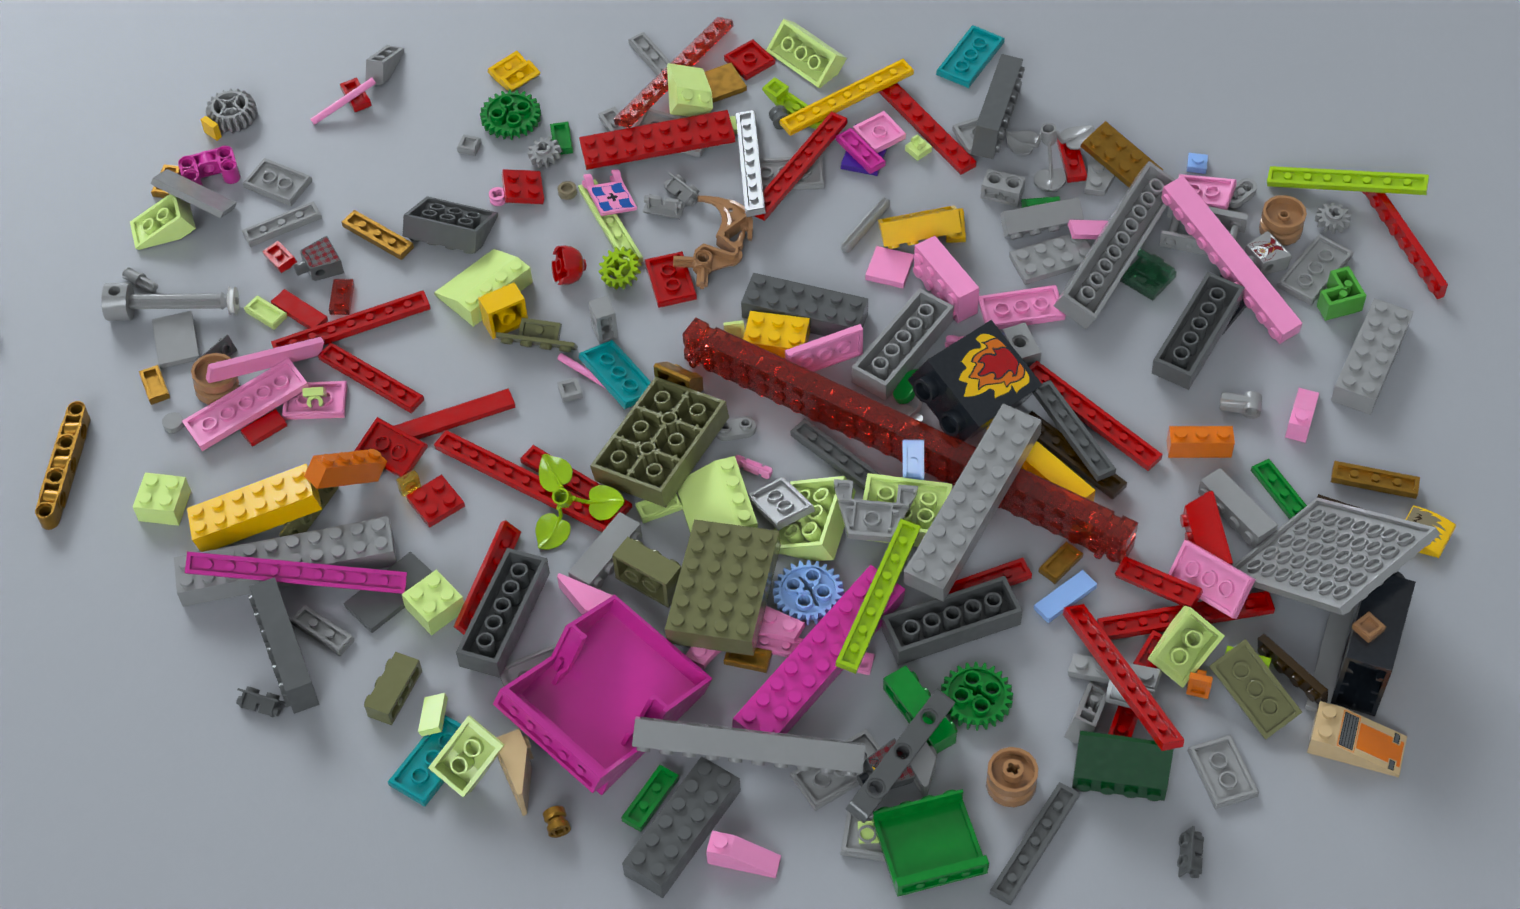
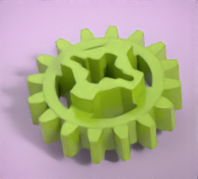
[598,246,642,290]

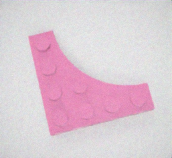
[686,606,805,670]

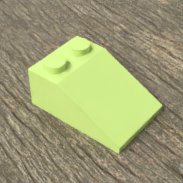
[667,63,713,117]
[130,194,196,250]
[1148,606,1225,688]
[428,715,504,797]

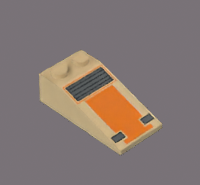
[1307,701,1407,777]

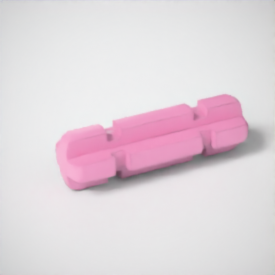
[735,455,773,479]

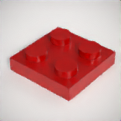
[501,169,544,204]
[406,474,465,528]

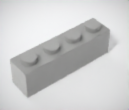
[1000,197,1084,240]
[1198,468,1278,548]
[568,512,642,589]

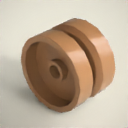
[1259,195,1307,246]
[191,353,240,405]
[986,747,1039,807]

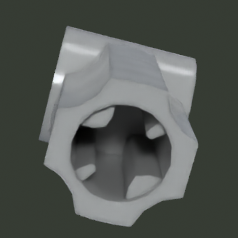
[1219,391,1262,419]

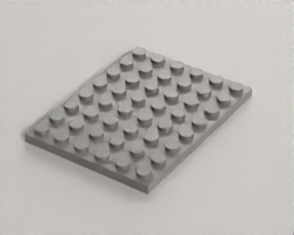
[1234,497,1439,615]

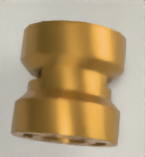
[543,806,571,838]

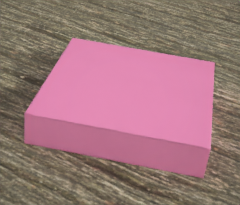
[853,111,906,153]
[865,246,914,288]

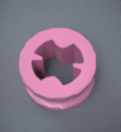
[489,187,505,206]

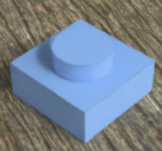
[1186,153,1208,174]

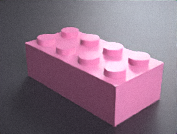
[913,236,979,323]

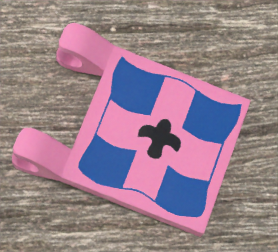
[582,169,637,216]

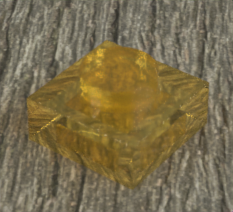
[396,470,421,497]

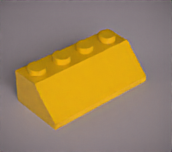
[878,205,962,249]

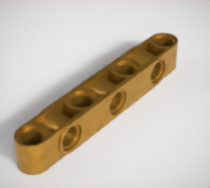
[35,401,90,530]

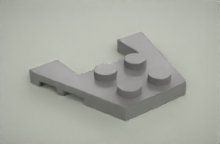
[834,479,918,542]

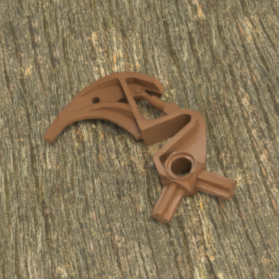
[673,196,753,289]

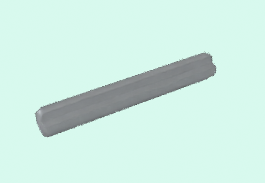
[841,197,890,253]

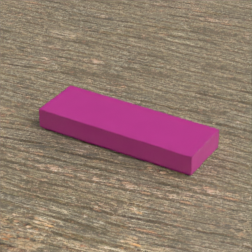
[836,128,886,174]

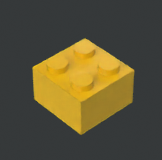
[478,282,528,339]

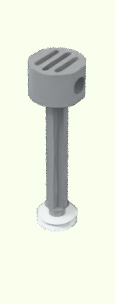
[101,283,239,321]

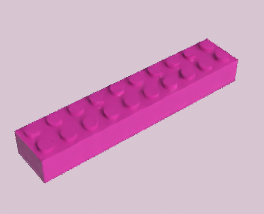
[732,564,906,734]

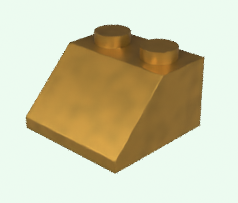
[653,361,703,392]

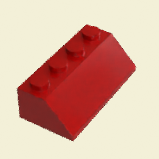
[1180,491,1233,566]

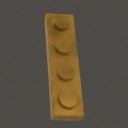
[342,210,414,260]
[1330,461,1420,499]

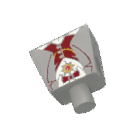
[1245,231,1292,275]

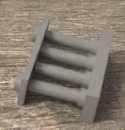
[1159,206,1248,256]

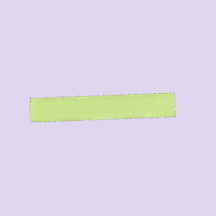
[578,179,643,263]

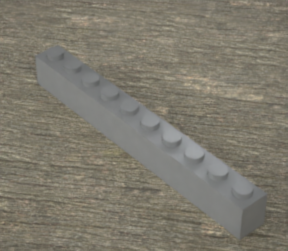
[632,716,865,776]

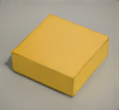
[200,116,222,141]

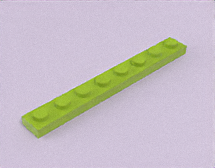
[1267,166,1429,195]
[835,519,921,674]

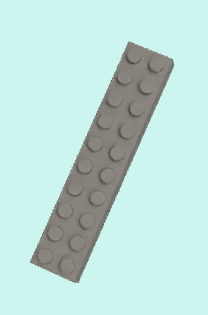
[1054,161,1175,329]
[904,404,1042,602]
[174,516,397,607]

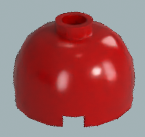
[551,245,587,285]

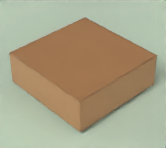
[1352,612,1386,643]

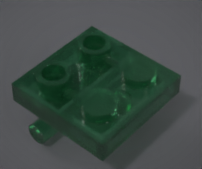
[1120,249,1177,301]

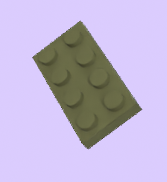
[1209,639,1302,740]

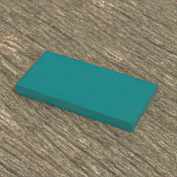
[936,25,1005,88]
[579,340,651,409]
[388,715,461,807]

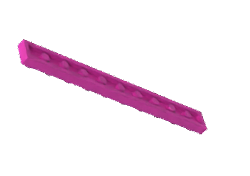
[185,551,407,594]

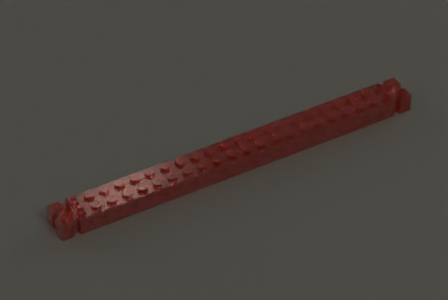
[682,317,1139,564]

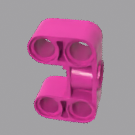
[178,145,240,186]

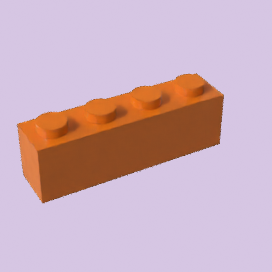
[304,449,387,489]

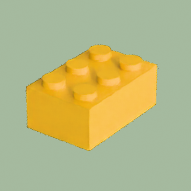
[742,311,810,362]

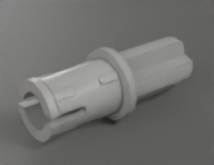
[122,267,158,293]

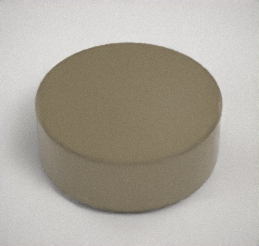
[557,181,577,200]

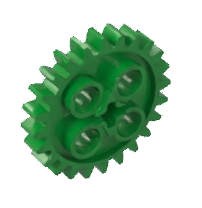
[480,90,541,140]
[941,662,1013,731]

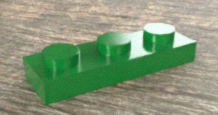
[621,765,679,832]

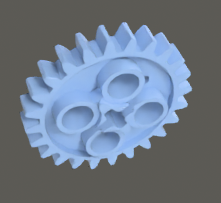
[773,560,844,625]

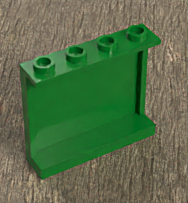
[872,789,989,897]

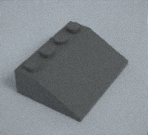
[402,196,498,254]

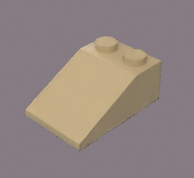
[496,729,534,816]

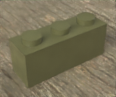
[364,651,422,725]

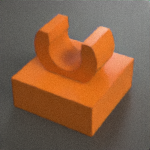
[1186,669,1213,699]

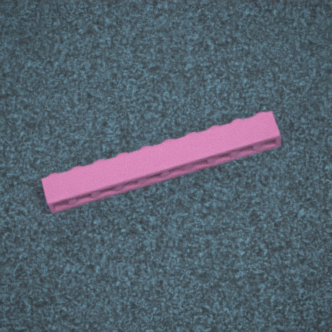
[1161,176,1303,344]

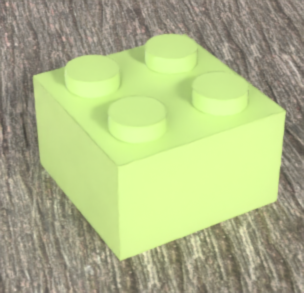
[133,472,191,526]
[401,570,464,636]

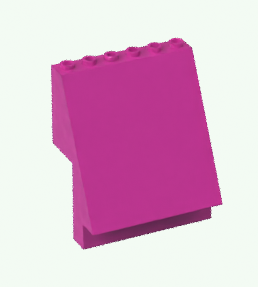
[493,595,713,796]

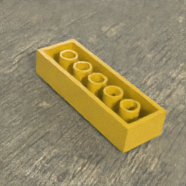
[187,464,322,552]

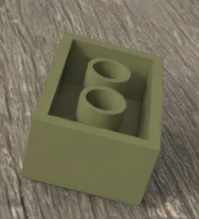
[612,536,681,608]

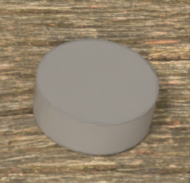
[162,412,184,433]

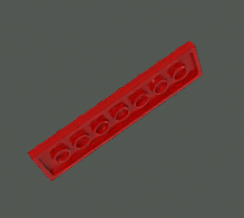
[579,110,736,170]

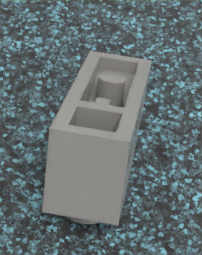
[365,45,404,85]
[1064,682,1107,744]

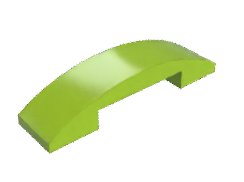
[762,77,824,129]

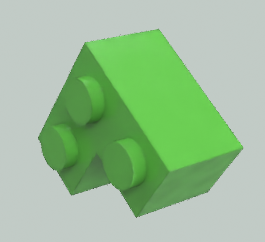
[1317,266,1367,321]

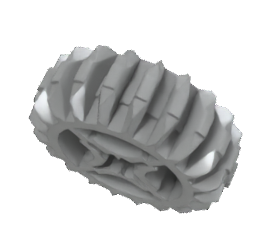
[206,88,257,133]

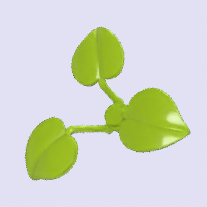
[535,454,625,550]

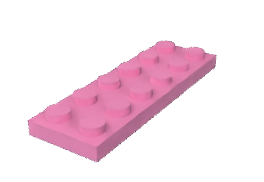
[182,358,310,451]

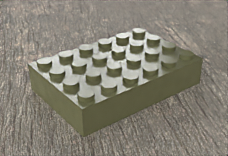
[590,377,729,508]
[665,519,781,656]

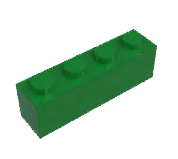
[883,665,958,754]

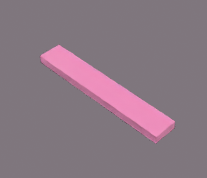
[206,337,324,383]

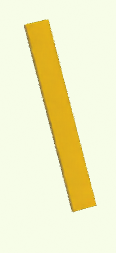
[780,59,914,136]

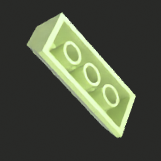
[766,19,847,88]

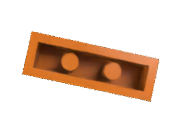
[1166,426,1235,458]

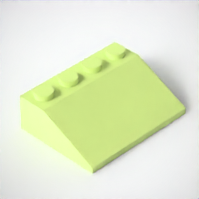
[434,249,533,327]
[677,456,758,534]
[863,473,952,547]
[774,476,856,561]

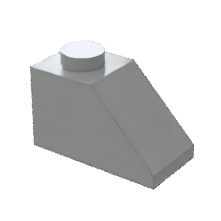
[904,742,937,797]

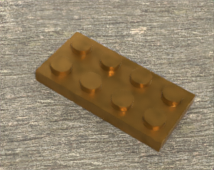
[1080,121,1163,188]

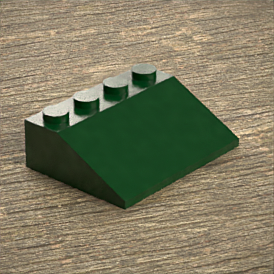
[1072,730,1174,801]

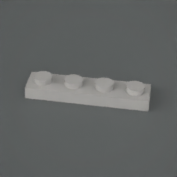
[1068,653,1162,693]

